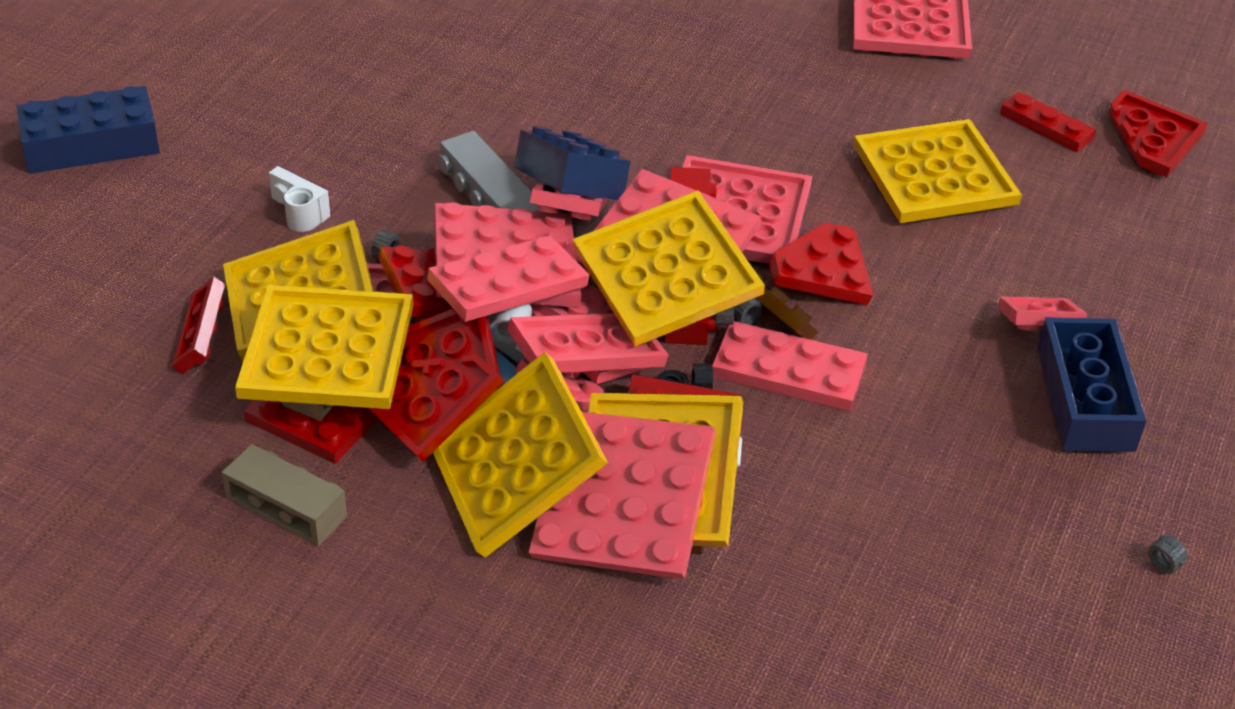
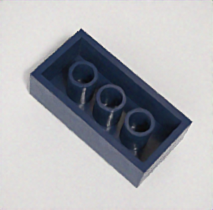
[16,86,160,174]
[514,126,631,200]
[1037,317,1147,452]

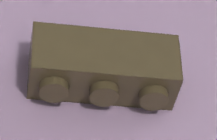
[221,444,347,547]

